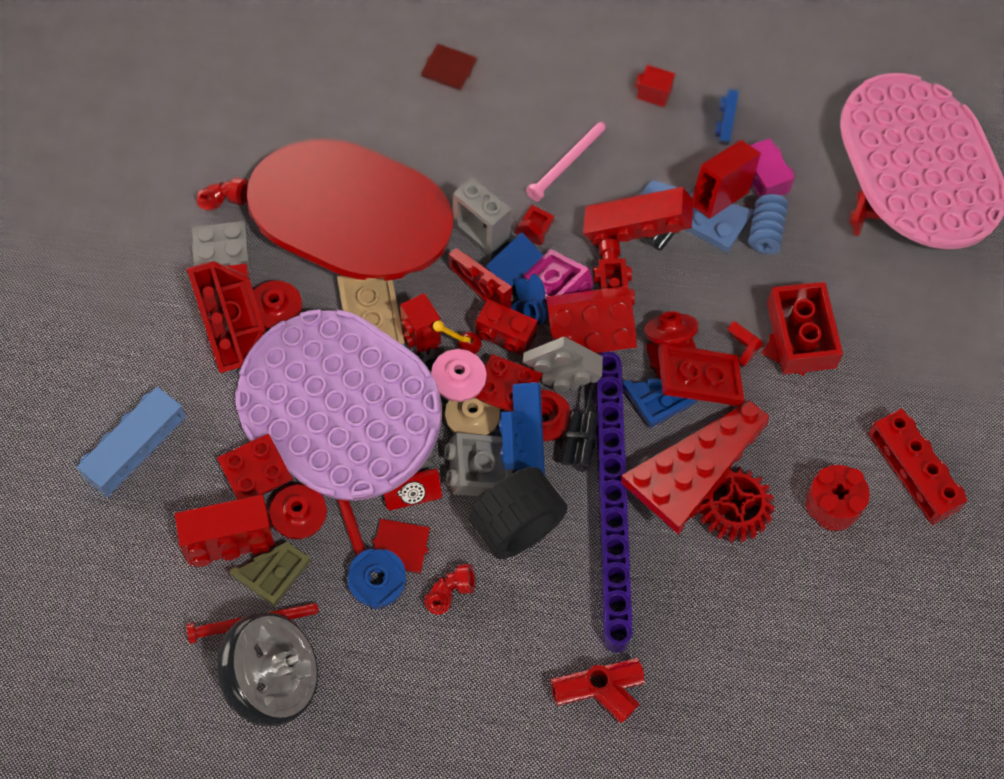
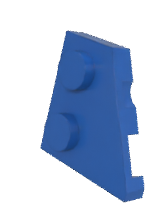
[715,89,739,145]
[622,378,697,428]

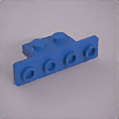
[499,382,545,475]

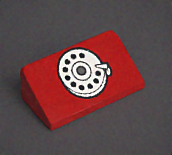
[383,468,442,511]

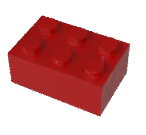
[767,282,843,375]
[546,286,637,353]
[174,494,275,567]

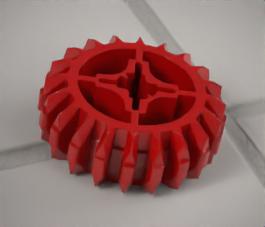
[697,466,775,543]

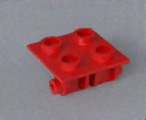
[474,354,543,412]
[217,433,293,500]

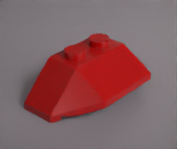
[187,261,265,373]

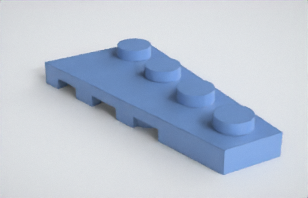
[641,180,754,253]

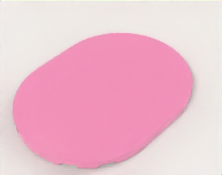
[840,73,1004,249]

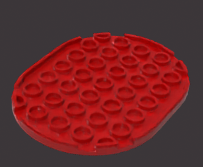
[247,139,453,281]

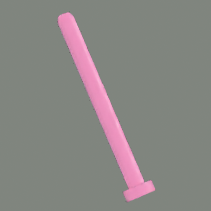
[526,122,606,202]

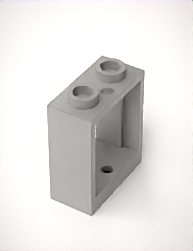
[453,177,511,259]

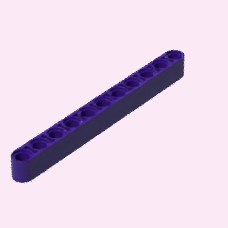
[595,351,633,653]

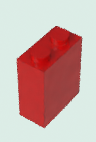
[692,140,761,219]

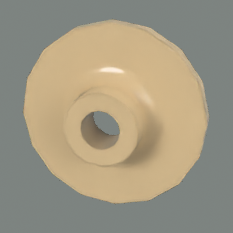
[445,398,500,436]

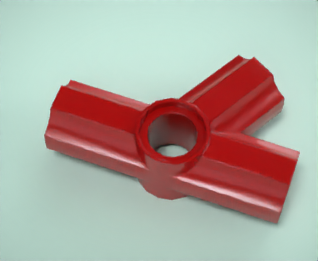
[550,658,645,724]

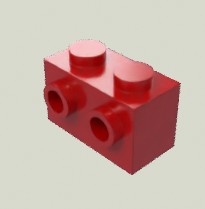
[400,293,441,356]
[476,299,538,356]

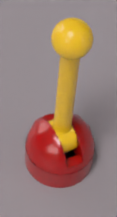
[433,321,482,354]

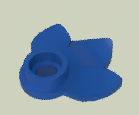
[511,274,548,325]

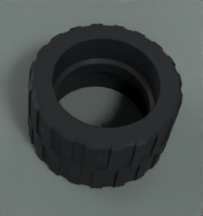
[469,467,567,559]

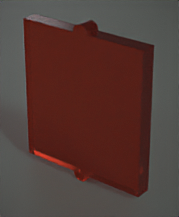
[421,43,477,91]

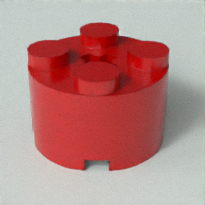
[805,465,870,531]

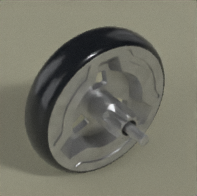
[216,612,318,727]

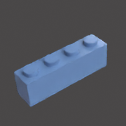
[76,387,186,498]

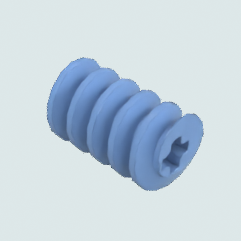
[748,194,789,255]

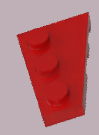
[448,248,512,309]

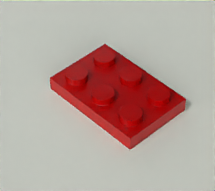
[658,343,745,406]

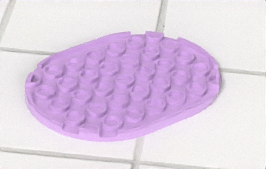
[235,309,442,501]

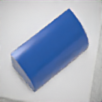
[484,232,544,286]

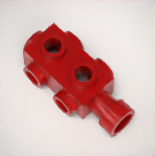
[593,239,635,305]

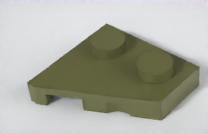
[229,542,311,607]

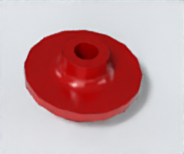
[254,281,302,329]
[645,311,699,347]
[541,390,571,442]
[269,484,327,540]

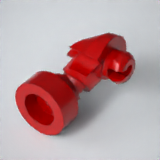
[197,177,249,211]
[424,564,475,615]

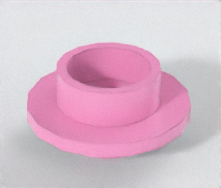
[431,349,487,402]

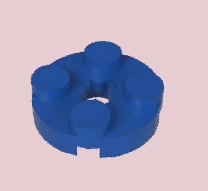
[348,549,407,610]

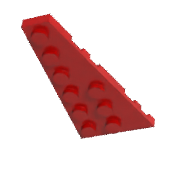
[621,401,769,535]

